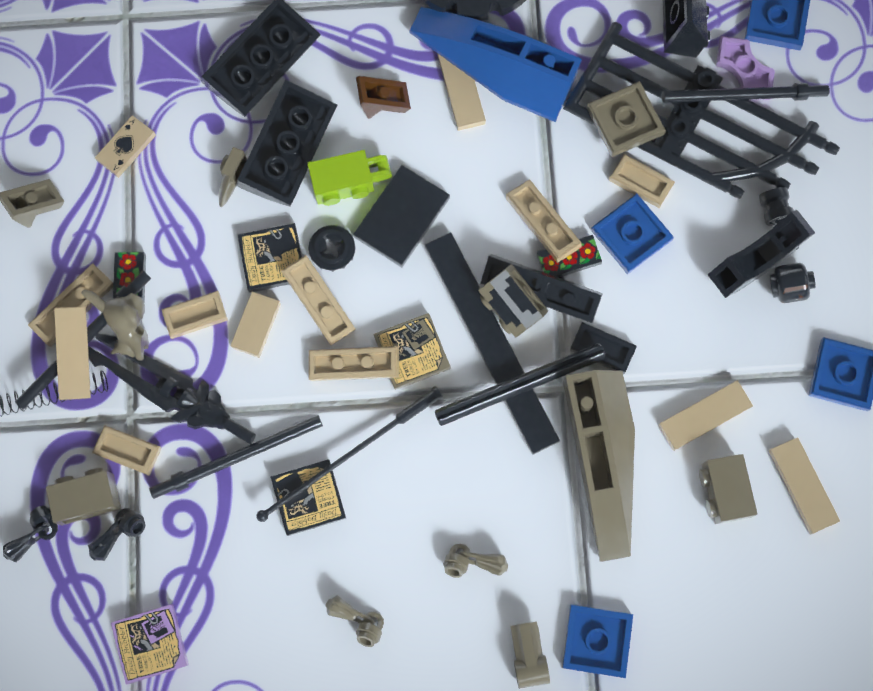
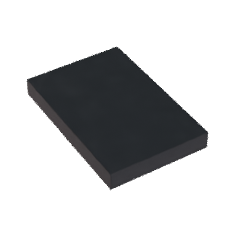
[353,165,450,268]

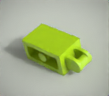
[308,149,392,206]

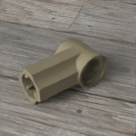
[510,621,550,689]

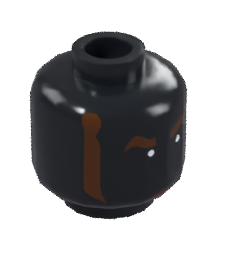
[770,263,816,303]

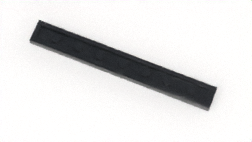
[425,232,560,456]

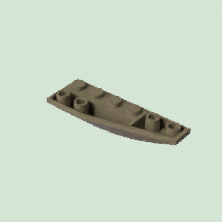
[563,370,635,562]

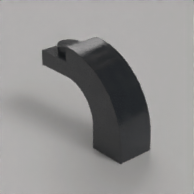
[707,210,815,298]

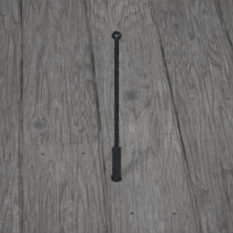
[256,386,443,522]

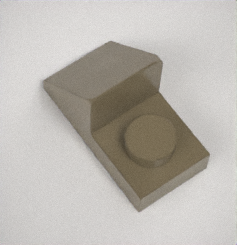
[0,179,65,228]

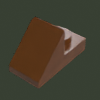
[356,76,411,119]

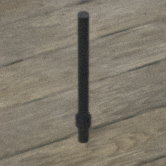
[661,83,830,103]
[15,271,152,410]
[149,415,323,499]

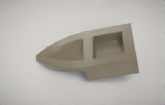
[219,147,247,208]

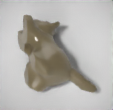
[82,290,149,361]

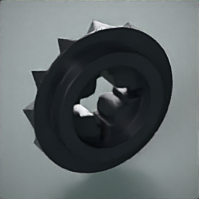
[308,225,356,272]

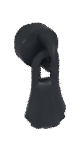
[3,506,58,563]
[88,508,146,561]

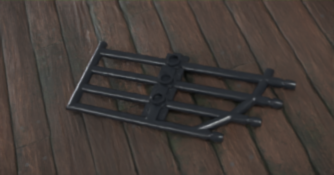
[563,22,840,199]

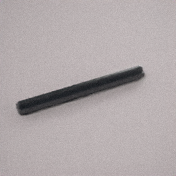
[435,343,605,426]

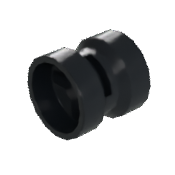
[759,187,794,226]

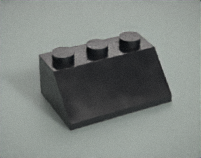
[663,0,710,58]

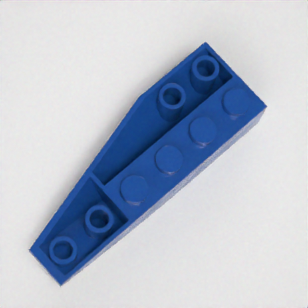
[409,7,582,123]

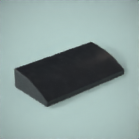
[201,0,321,117]
[236,79,338,207]

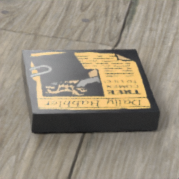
[238,223,302,293]
[270,459,347,536]

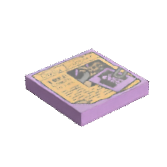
[111,604,189,685]

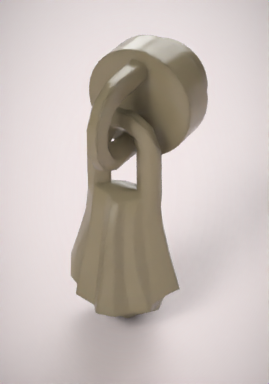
[443,544,508,578]
[325,595,384,647]

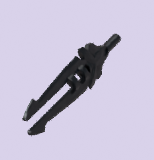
[88,334,256,444]

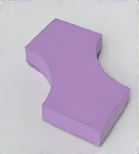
[716,36,775,100]

